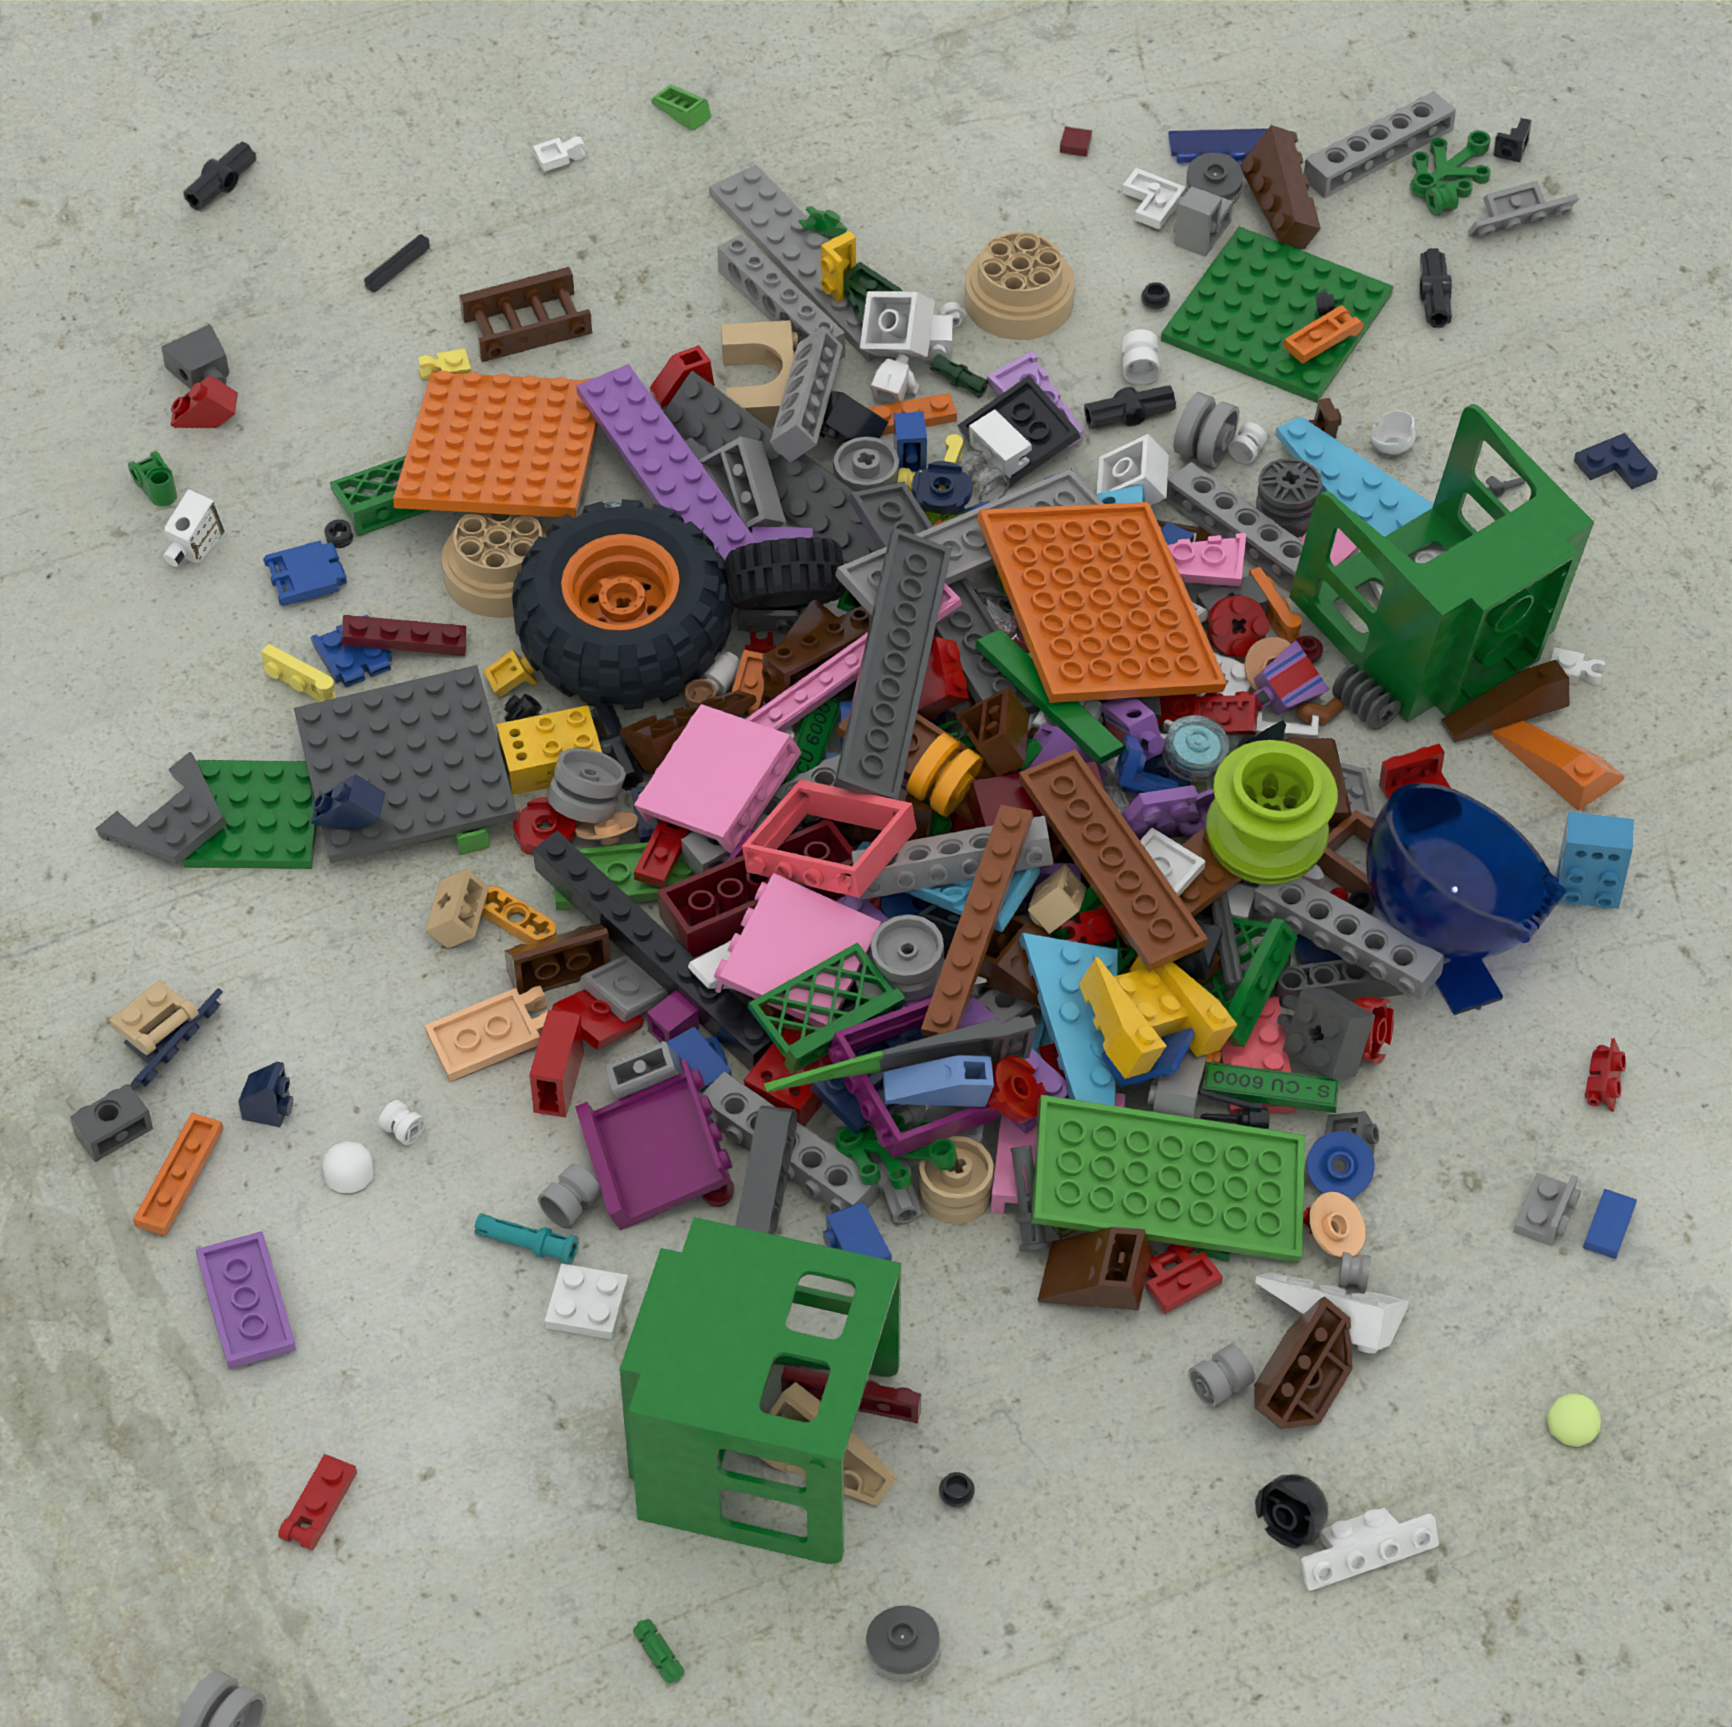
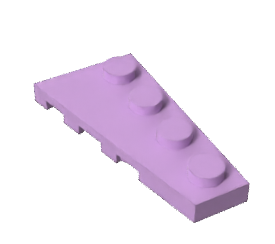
[987,350,1083,451]

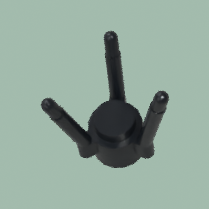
[1198,1089,1269,1129]

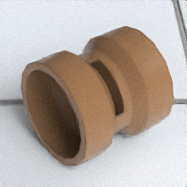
[685,679,716,708]

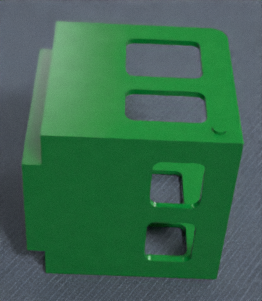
[1289,404,1594,723]
[619,1217,901,1564]

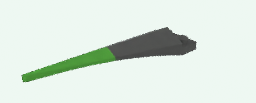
[764,1015,1037,1092]

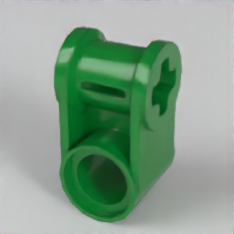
[128,451,177,506]

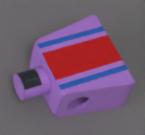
[1253,640,1329,715]
[1101,697,1165,761]

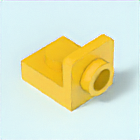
[483,650,538,698]

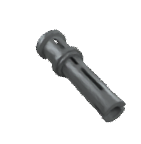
[1010,1146,1050,1251]

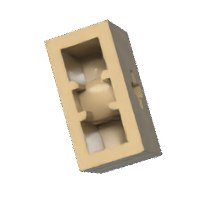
[1028,864,1087,934]
[425,869,489,949]

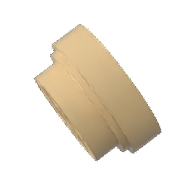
[965,232,1075,340]
[442,512,548,618]

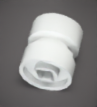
[1121,330,1161,385]

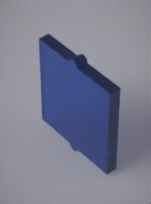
[1435,953,1503,1015]

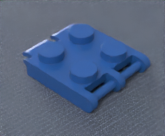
[263,540,347,606]
[310,615,392,687]

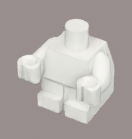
[871,353,920,403]

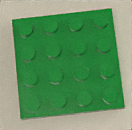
[183,760,317,869]

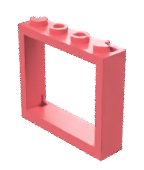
[742,779,917,898]

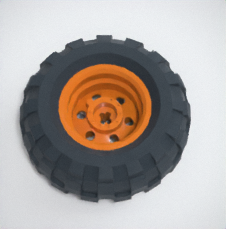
[512,499,734,710]

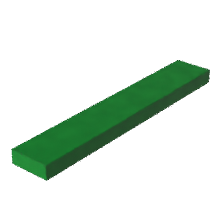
[975,629,1124,765]

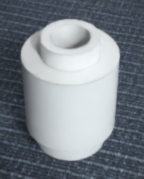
[700,652,740,697]

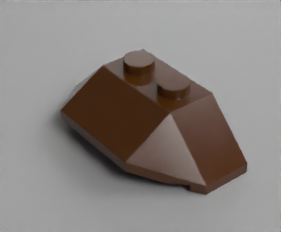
[1254,1297,1353,1430]

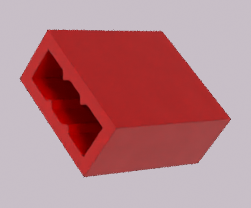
[917,637,969,720]
[529,1010,584,1118]

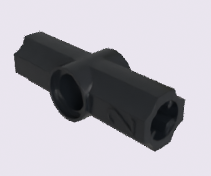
[183,141,256,210]
[1419,248,1452,328]
[1084,385,1176,428]
[590,703,643,791]

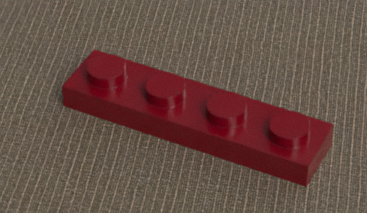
[341,615,466,656]
[781,1366,921,1423]

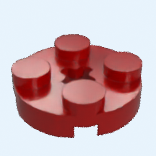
[1207,595,1270,657]
[513,797,577,854]
[988,1055,1046,1125]

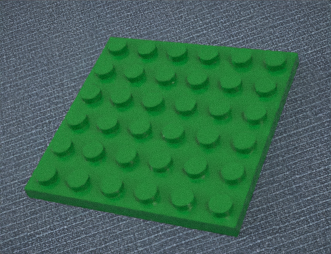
[1161,226,1393,403]

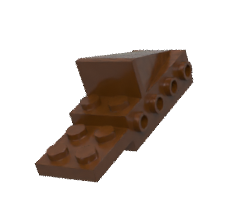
[762,599,872,704]

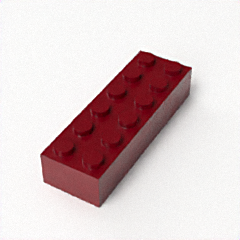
[657,819,854,957]

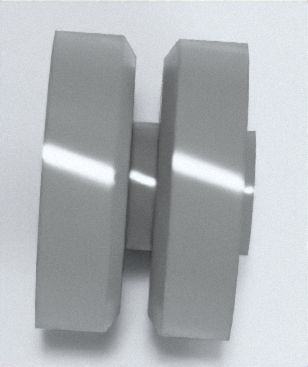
[1173,392,1240,467]
[833,437,899,492]
[547,748,626,823]
[871,914,945,1001]
[177,1670,267,1727]

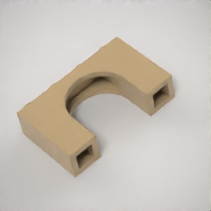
[721,320,798,427]

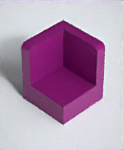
[647,991,699,1043]

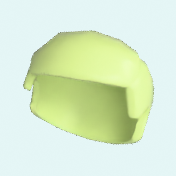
[1546,1393,1601,1447]

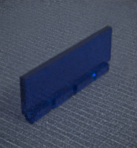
[1168,128,1268,163]

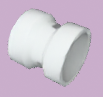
[1228,422,1268,464]
[378,1099,426,1145]

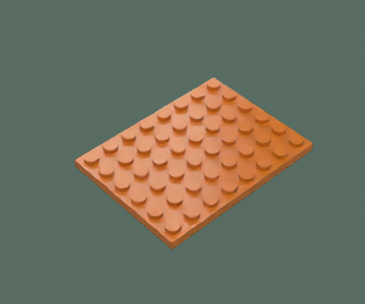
[393,371,598,518]
[977,502,1227,703]

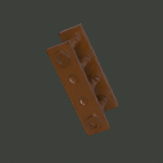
[459,267,592,362]

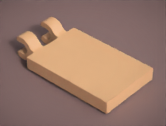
[424,986,548,1082]

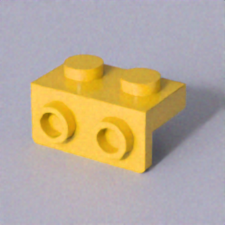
[820,231,856,302]

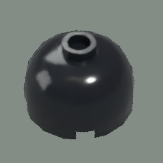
[1255,1474,1328,1548]

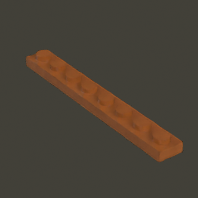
[921,804,1033,1037]

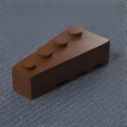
[1240,125,1321,249]

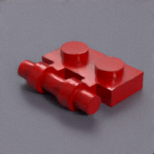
[1146,1244,1223,1314]

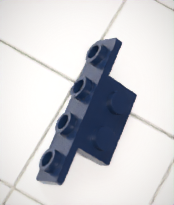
[124,988,223,1090]

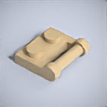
[109,980,199,1055]

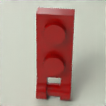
[634,819,692,888]
[278,1454,357,1551]

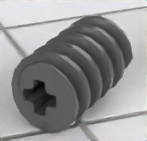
[1332,663,1401,730]

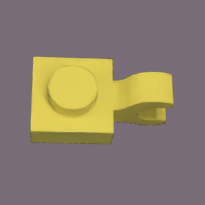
[418,348,471,379]

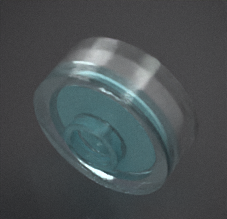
[1162,715,1229,782]

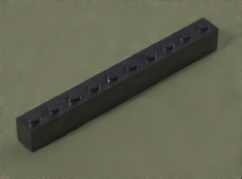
[533,831,774,1071]

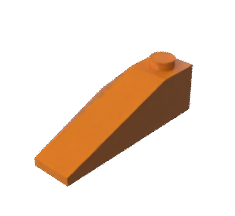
[1491,720,1624,811]

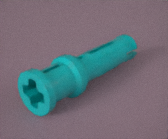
[474,1213,579,1265]

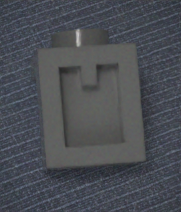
[1325,1111,1379,1155]

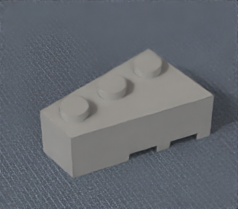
[699,436,786,533]
[1148,1048,1207,1118]

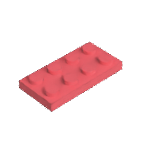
[1219,997,1296,1115]

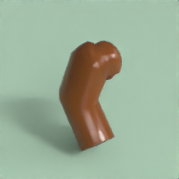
[1296,698,1344,726]

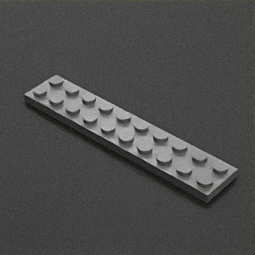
[709,165,878,362]
[835,469,1103,616]

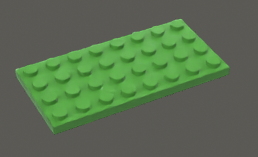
[1031,1095,1305,1263]

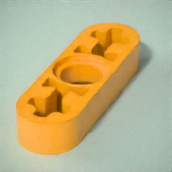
[481,886,557,944]

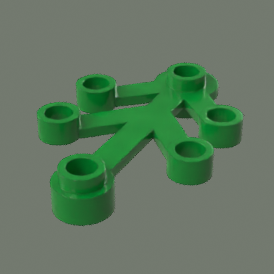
[1410,130,1491,198]
[835,1115,957,1190]

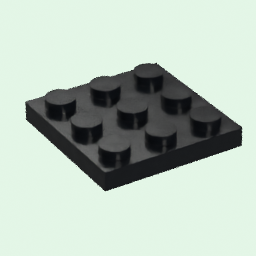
[957,375,1081,488]

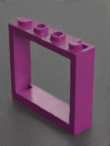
[829,998,1000,1159]

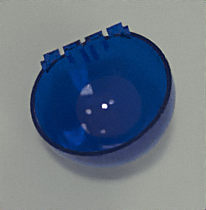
[1366,783,1566,960]

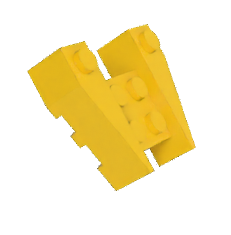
[1078,956,1237,1079]

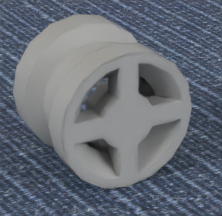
[1338,1252,1371,1290]

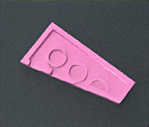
[1168,533,1246,587]

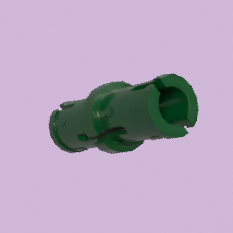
[930,354,989,397]

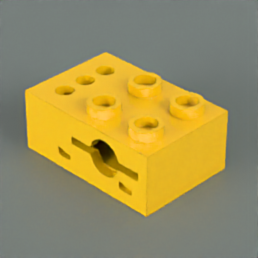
[496,705,602,795]

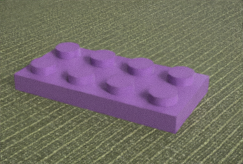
[195,1231,296,1369]

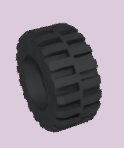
[725,537,846,610]

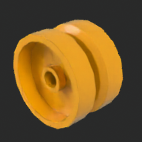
[906,733,984,817]

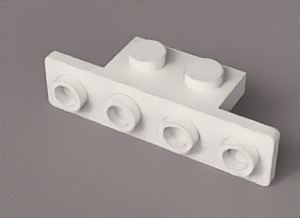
[1301,1507,1439,1591]

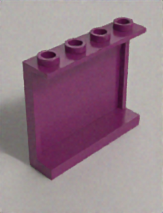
[575,1059,733,1230]

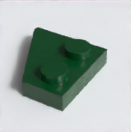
[843,261,902,328]

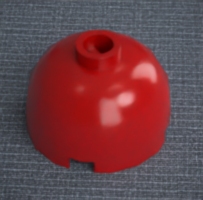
[1352,997,1394,1063]

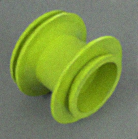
[1206,740,1338,885]

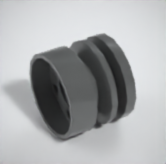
[1256,458,1322,538]

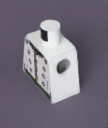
[163,489,226,567]

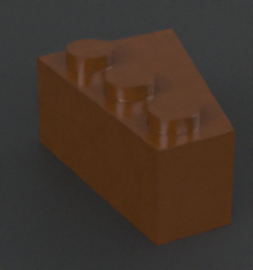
[956,686,1030,777]

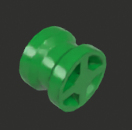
[1425,182,1459,215]

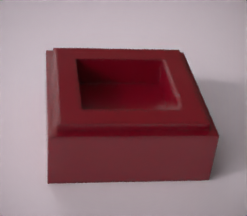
[1060,126,1092,156]

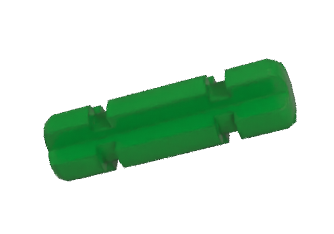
[633,1619,684,1684]

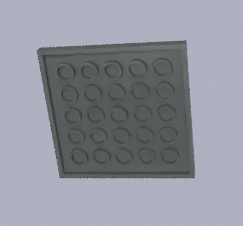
[294,665,518,864]

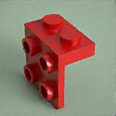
[1379,744,1462,830]

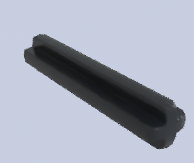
[364,234,430,292]

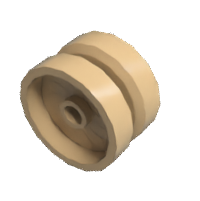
[918,1136,994,1224]

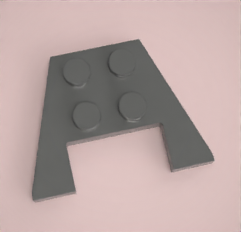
[95,752,226,865]

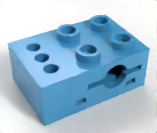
[1554,812,1634,909]

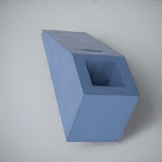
[882,1055,994,1107]

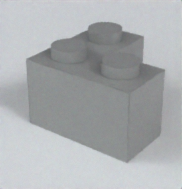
[1173,186,1233,257]

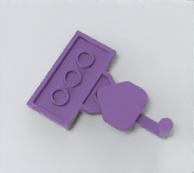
[1122,785,1215,840]

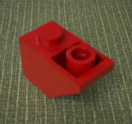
[650,345,715,408]
[171,375,238,428]

